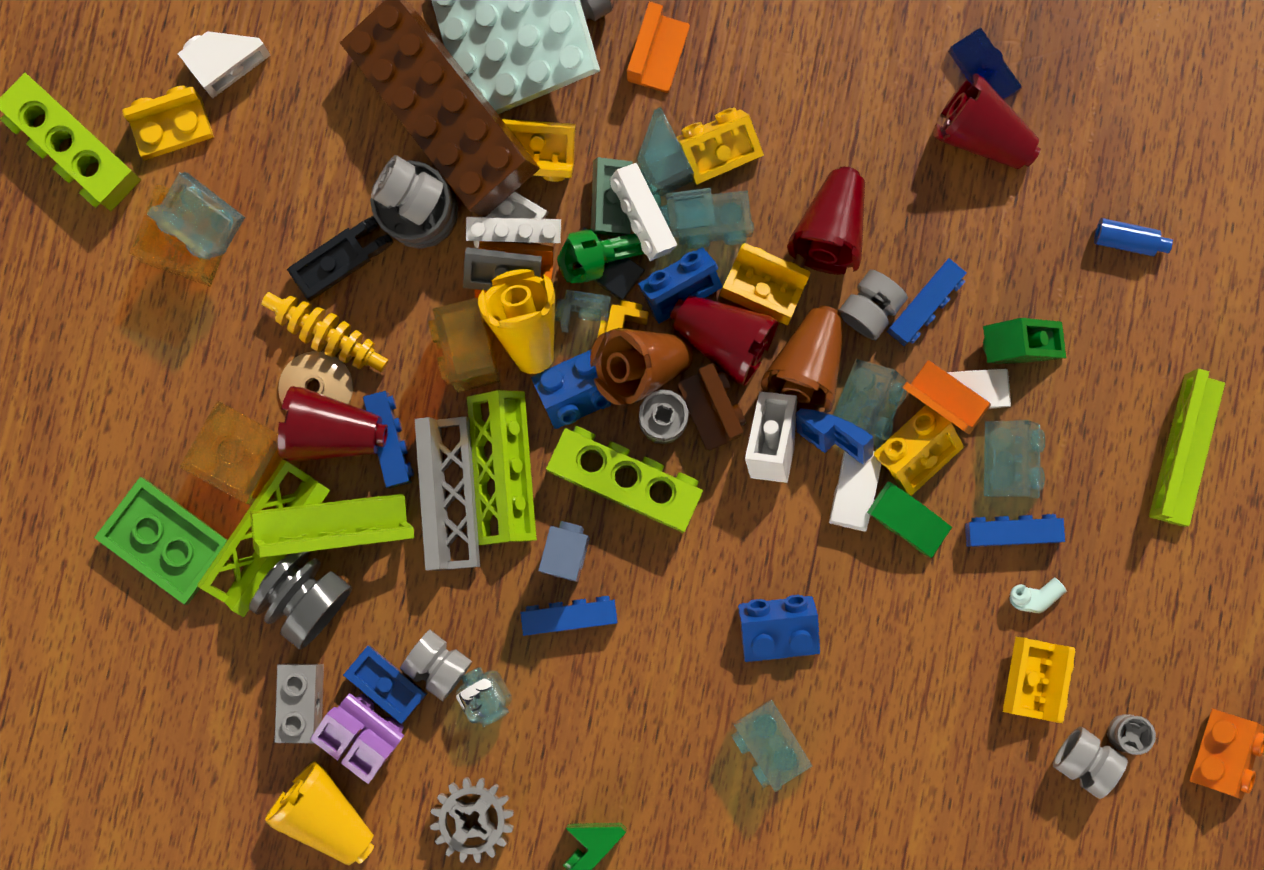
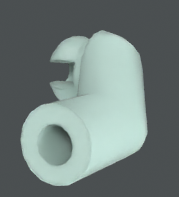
[1010,577,1067,613]

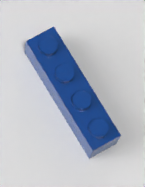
[886,258,967,346]
[363,391,414,489]
[965,514,1065,547]
[520,596,618,636]

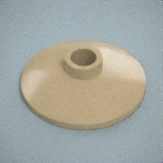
[278,351,353,411]

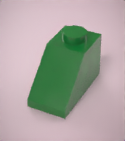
[983,318,1066,364]

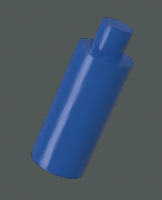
[1094,218,1173,257]

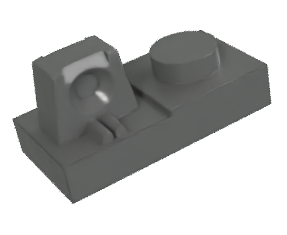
[463,247,542,291]

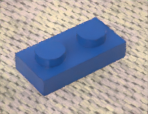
[343,645,428,724]

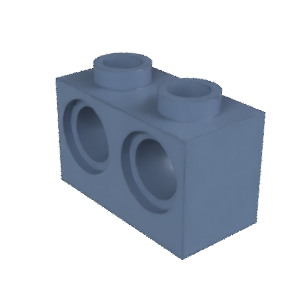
[538,521,590,582]

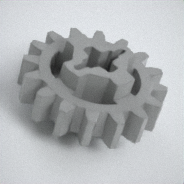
[430,777,514,863]

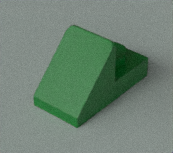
[562,823,627,870]

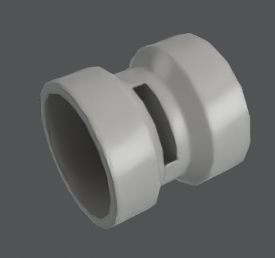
[1107,714,1156,755]

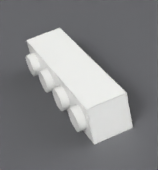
[609,163,677,261]
[466,217,561,243]

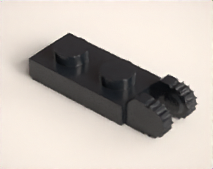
[287,216,394,302]

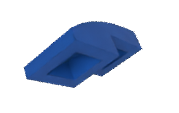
[796,408,874,465]

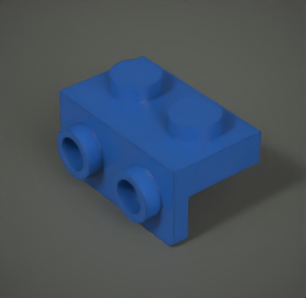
[638,247,723,324]
[531,349,612,429]
[738,595,820,662]

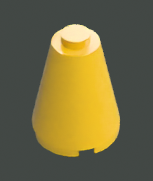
[478,269,555,374]
[265,761,374,865]

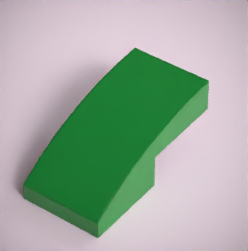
[867,481,952,558]

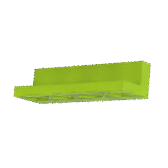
[1149,368,1225,527]
[467,390,537,545]
[197,460,330,617]
[250,494,414,558]

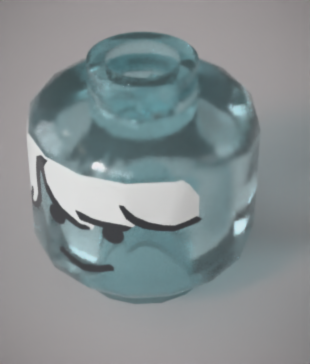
[456,667,512,727]

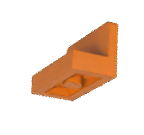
[627,1,690,93]
[902,360,991,435]

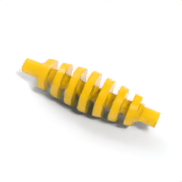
[261,292,389,373]

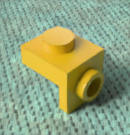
[597,301,649,338]

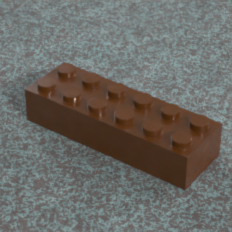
[339,0,540,217]

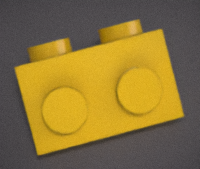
[502,119,576,182]
[719,243,811,326]
[1003,636,1075,723]

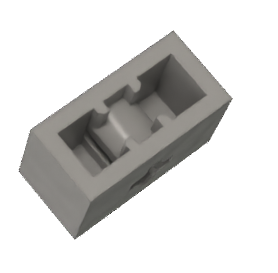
[275,664,324,744]

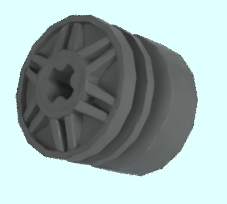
[370,160,459,249]
[249,552,352,650]

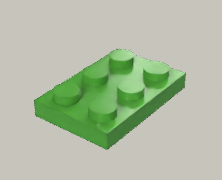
[94,477,228,605]

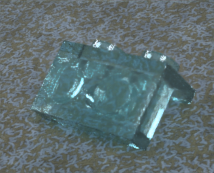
[147,172,245,259]
[674,190,754,249]
[833,359,907,448]
[984,420,1045,498]
[731,700,812,792]

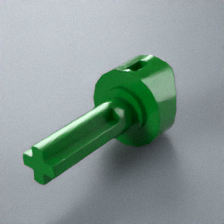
[557,229,644,283]

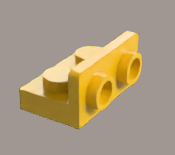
[122,86,214,161]
[674,108,764,185]
[874,405,964,496]

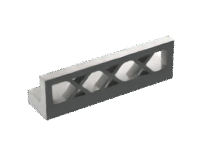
[415,417,480,571]

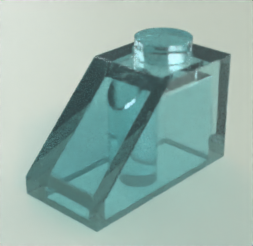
[637,107,694,197]

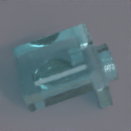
[659,188,716,237]
[555,289,611,333]

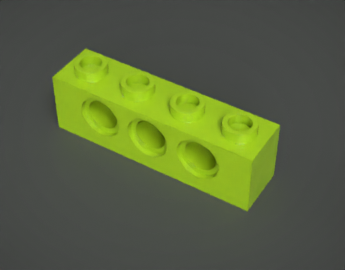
[0,73,141,211]
[546,426,703,534]

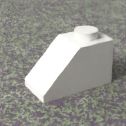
[177,31,271,99]
[745,391,797,483]

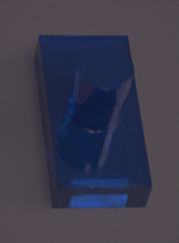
[948,27,1022,101]

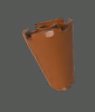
[761,306,845,413]
[590,328,693,405]

